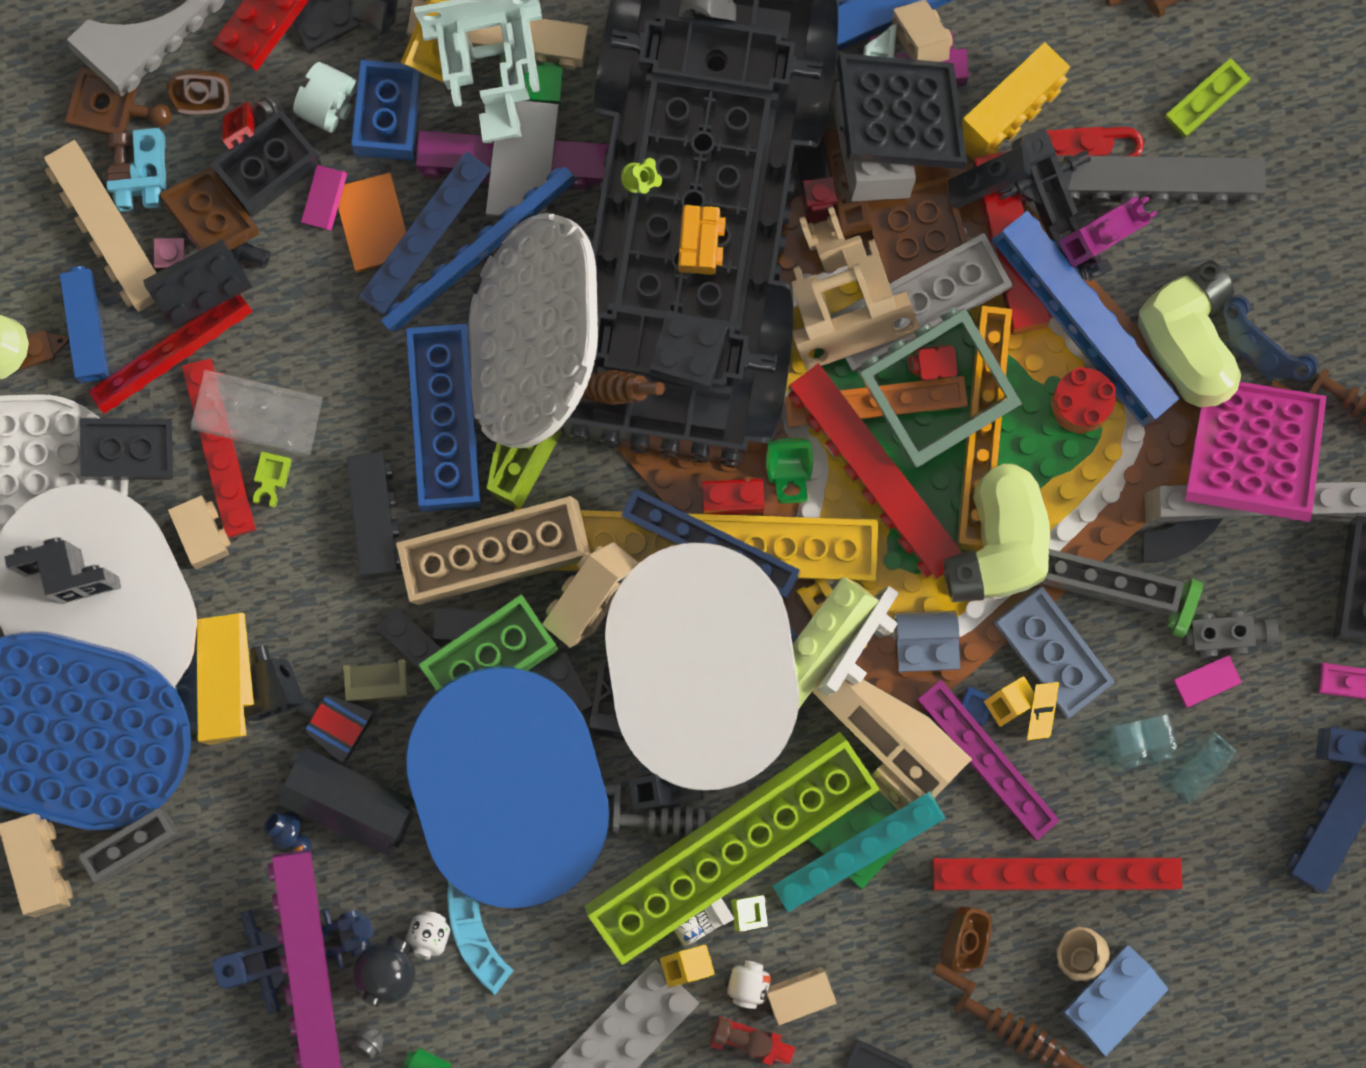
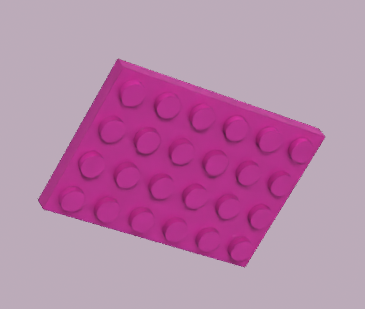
[1185,382,1327,522]

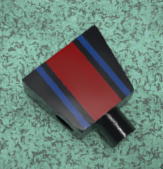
[297,695,375,765]

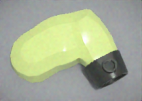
[1138,260,1241,407]
[943,464,1050,602]

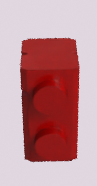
[908,345,958,380]
[702,479,765,515]

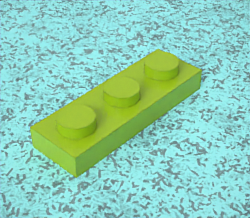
[1165,58,1250,139]

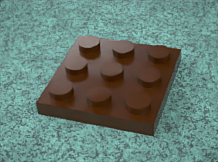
[867,176,968,284]

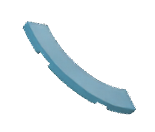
[447,881,514,995]

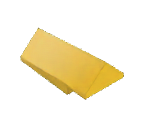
[197,613,254,745]

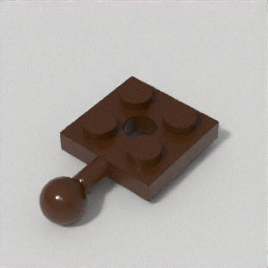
[65,67,172,135]

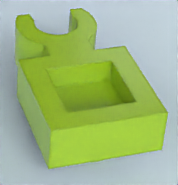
[253,451,292,508]

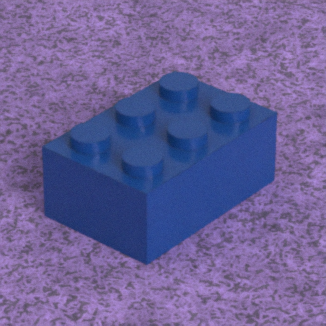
[351,60,423,161]

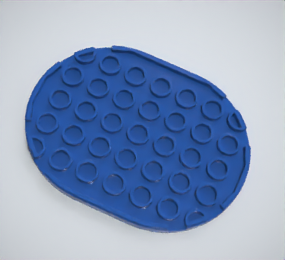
[0,631,191,830]
[406,666,609,908]

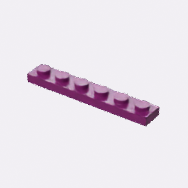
[916,680,1060,841]

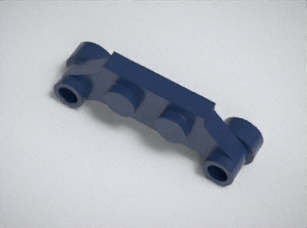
[1223,295,1319,382]

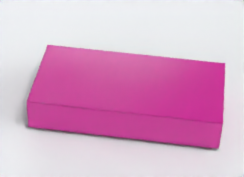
[301,165,347,231]
[1173,655,1242,708]

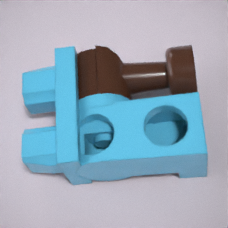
[107,128,167,212]

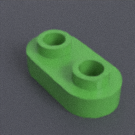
[1167,578,1203,638]

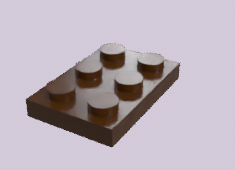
[159,167,259,251]

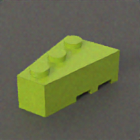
[487,428,562,508]

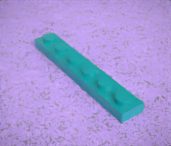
[773,792,946,912]

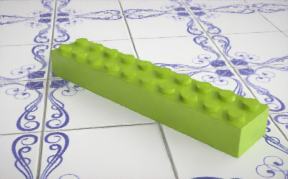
[584,732,880,965]

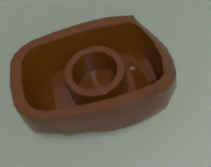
[166,69,231,115]
[940,906,992,974]

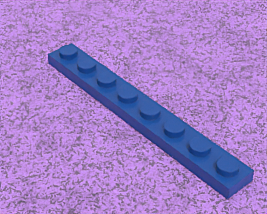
[381,166,579,332]

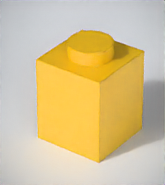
[984,676,1034,727]
[660,945,715,988]

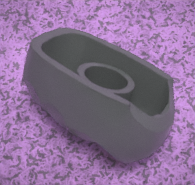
[679,0,736,22]

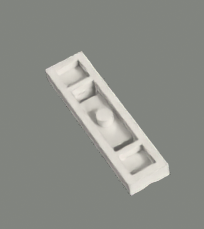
[817,586,899,696]

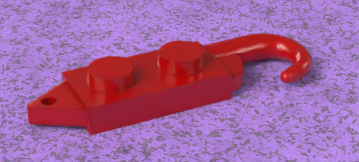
[1046,126,1144,156]

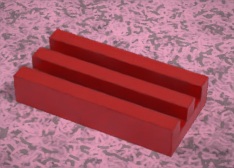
[222,101,254,150]

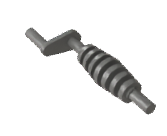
[604,783,717,839]

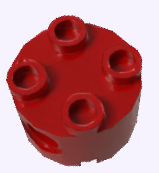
[1051,367,1116,434]

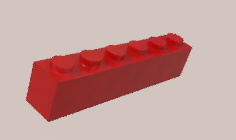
[972,151,1053,336]

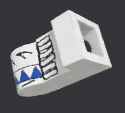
[674,898,734,946]

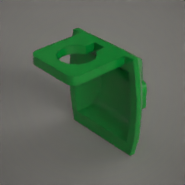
[766,438,813,504]

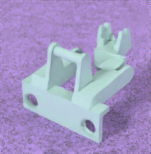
[414,0,542,144]

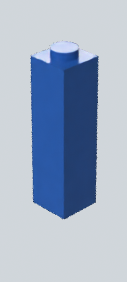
[60,266,109,384]

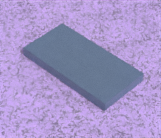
[992,585,1115,719]

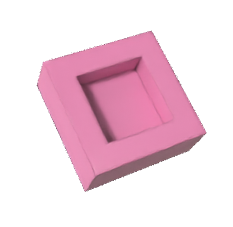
[154,238,186,270]

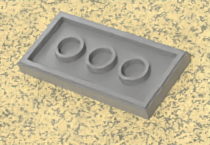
[486,101,559,218]

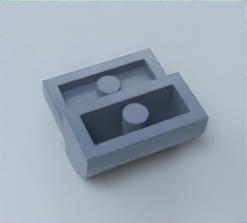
[894,610,960,673]

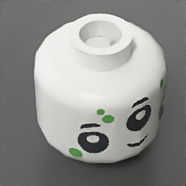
[405,911,450,960]

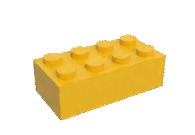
[962,42,1070,160]

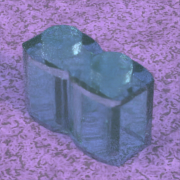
[1106,714,1177,769]

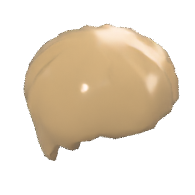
[1057,927,1110,982]

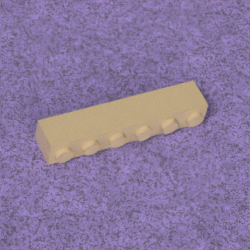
[407,0,588,70]
[44,140,156,312]

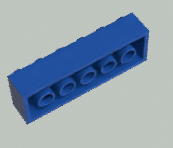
[406,324,482,512]

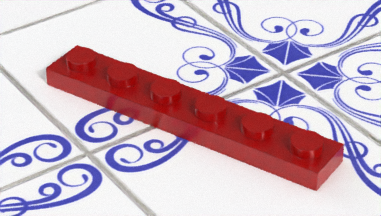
[88,294,253,414]
[182,358,257,538]

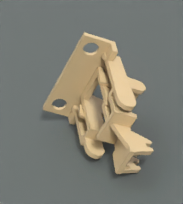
[791,206,920,371]

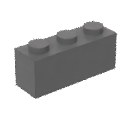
[78,807,180,885]

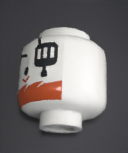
[727,960,771,1009]

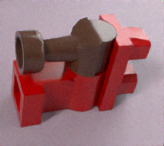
[709,1017,795,1066]

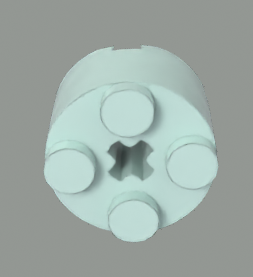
[293,62,358,133]

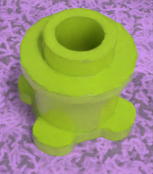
[621,158,662,194]

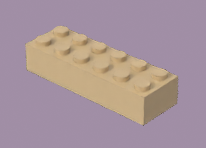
[396,496,591,605]

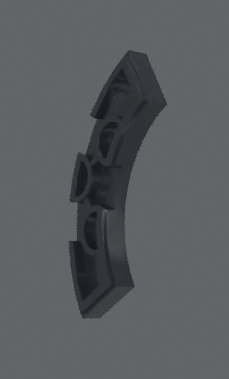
[1142,518,1223,564]

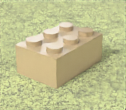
[542,542,639,648]
[0,814,73,917]

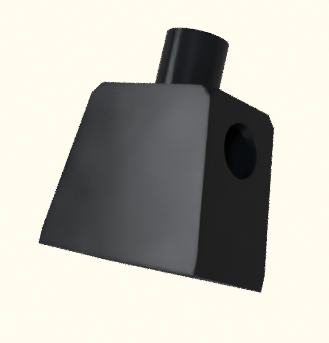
[243,645,305,721]

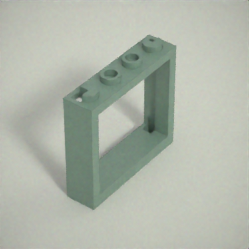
[857,307,1022,467]

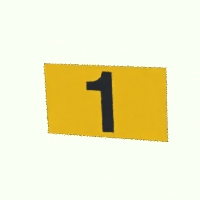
[1027,682,1059,740]

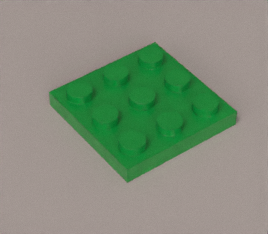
[807,769,903,890]

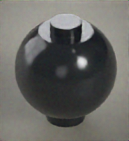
[353,936,416,1007]

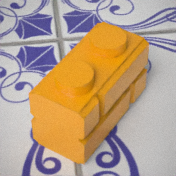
[678,205,726,275]

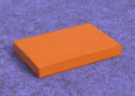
[338,173,406,273]

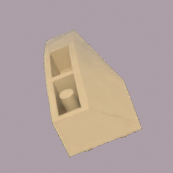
[812,662,972,798]

